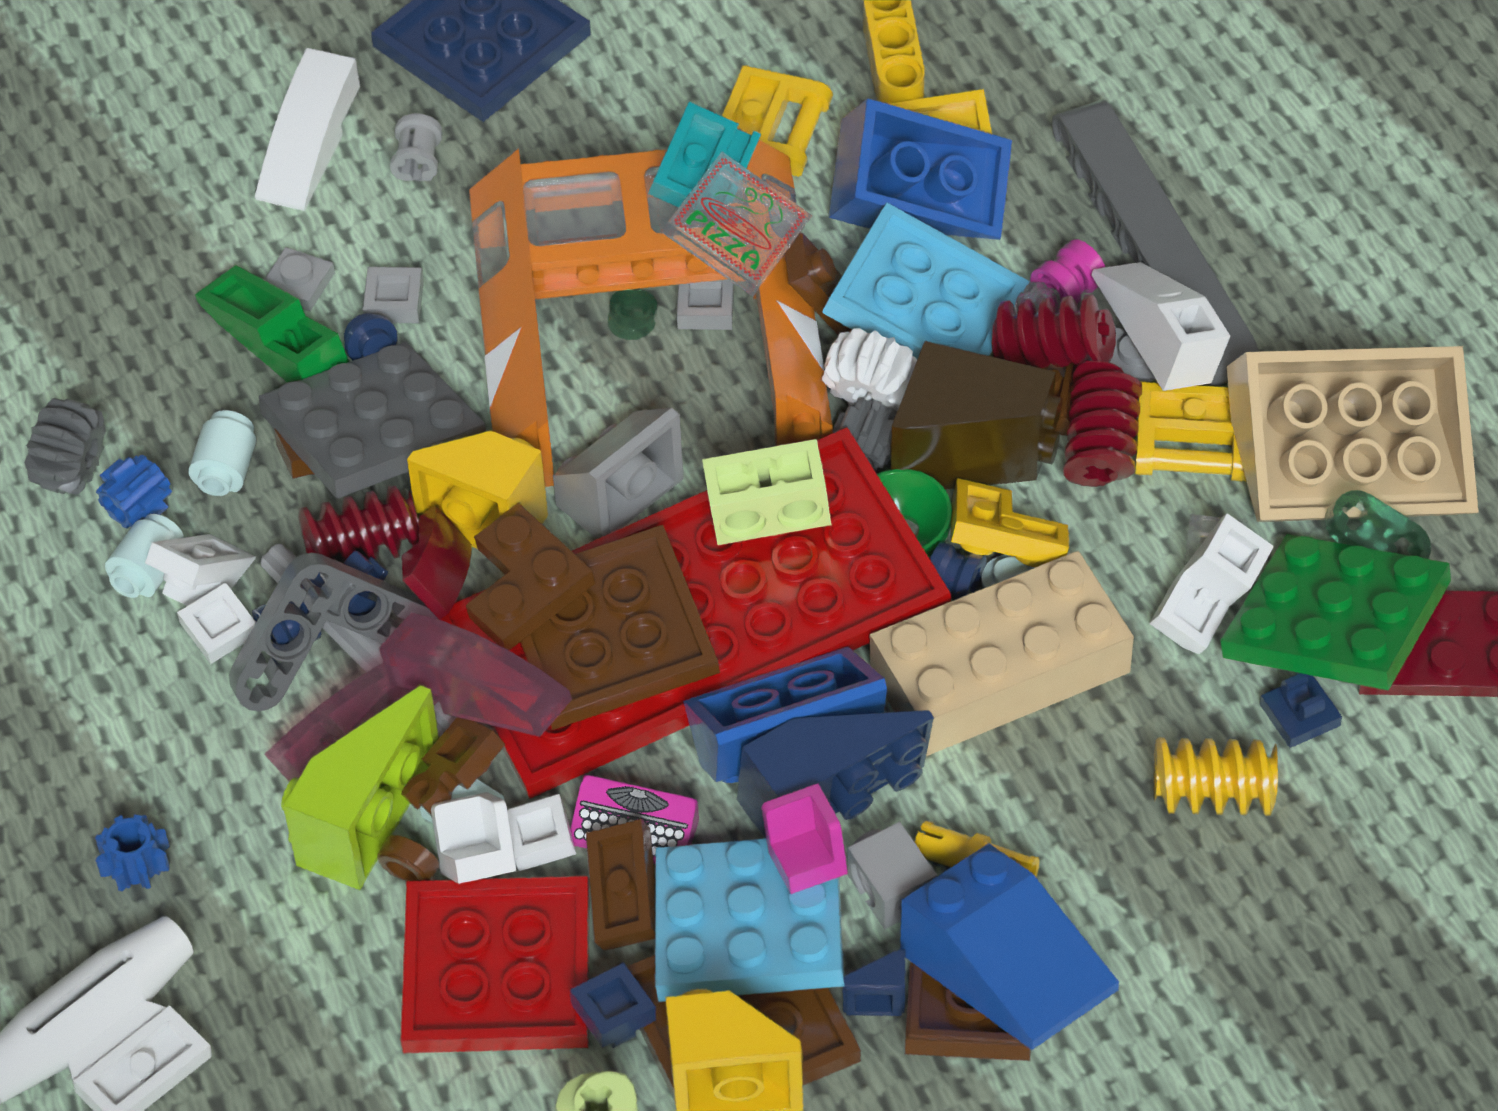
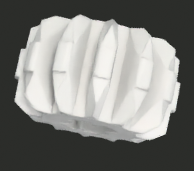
[822,328,917,411]

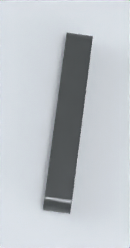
[1052,99,1259,387]

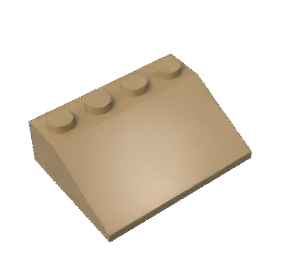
[1227,346,1479,522]

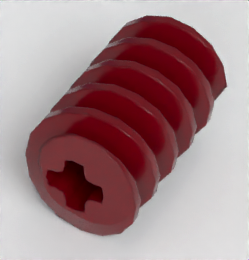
[992,294,1116,368]
[1063,361,1143,487]
[298,485,419,562]

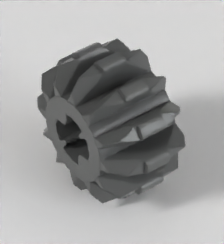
[24,398,106,495]

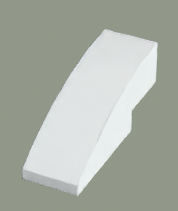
[255,48,360,211]

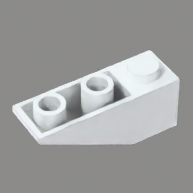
[1092,262,1230,391]

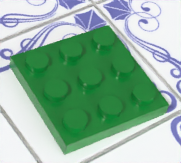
[1220,534,1451,691]

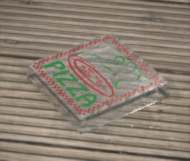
[662,152,812,297]

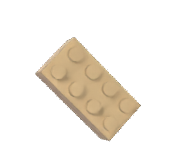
[870,550,1134,756]

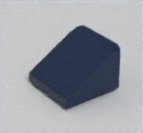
[843,949,905,1016]

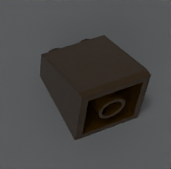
[891,341,1063,490]

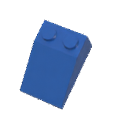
[829,98,1012,240]
[900,843,1119,1050]

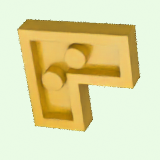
[951,478,1069,568]

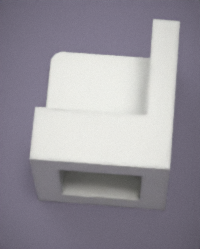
[431,792,516,884]

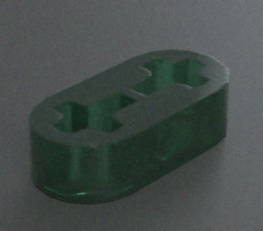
[1325,490,1431,559]

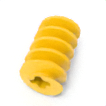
[1154,737,1278,816]

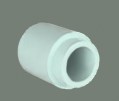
[188,410,256,496]
[105,514,184,598]

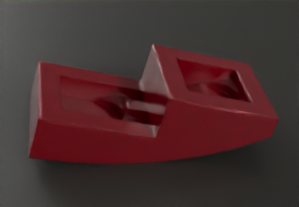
[401,505,472,620]

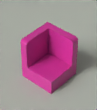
[762,784,848,894]

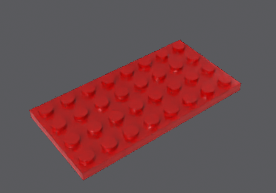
[439,427,951,799]

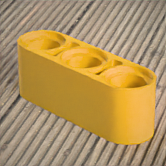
[863,0,925,104]

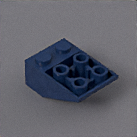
[737,710,934,838]

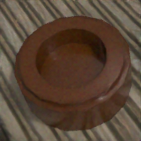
[377,835,440,881]

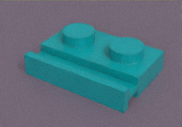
[648,102,761,226]

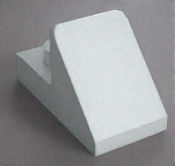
[145,534,256,606]

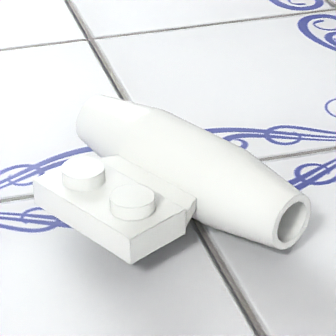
[0,916,211,1111]

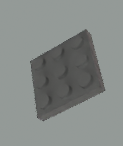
[259,342,486,499]

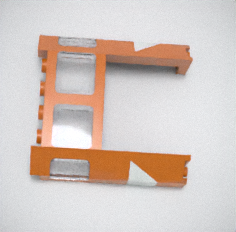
[469,128,833,487]

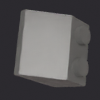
[553,408,684,539]

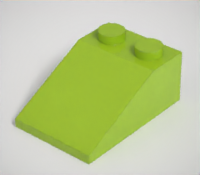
[281,685,439,890]

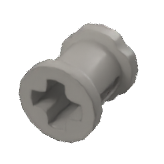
[390,113,442,181]

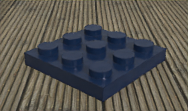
[371,0,591,122]

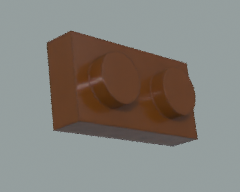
[783,232,852,335]
[586,819,656,950]

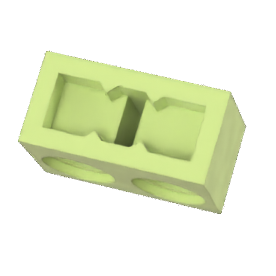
[702,439,831,545]

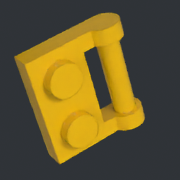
[722,65,833,177]
[1135,382,1247,482]

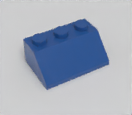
[683,647,887,783]

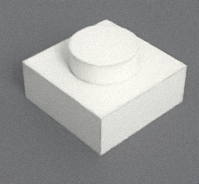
[177,583,256,664]
[507,794,576,871]

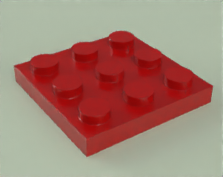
[401,876,589,1053]

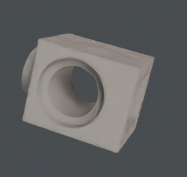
[848,822,937,930]

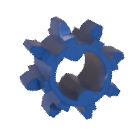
[96,455,172,529]
[95,814,170,892]

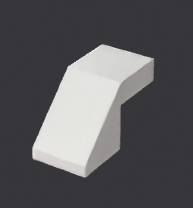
[1149,513,1274,654]

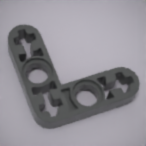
[229,553,440,712]

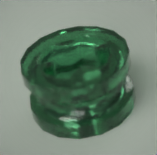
[608,289,658,340]

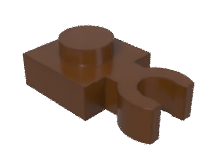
[401,714,506,817]

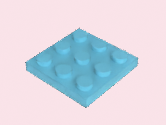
[822,202,1029,359]
[655,838,844,1002]

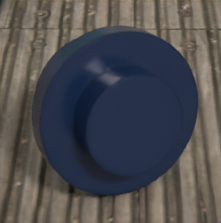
[344,313,398,361]

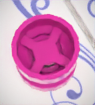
[1030,239,1105,312]

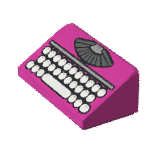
[570,775,699,864]

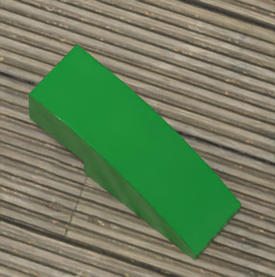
[195,265,349,383]

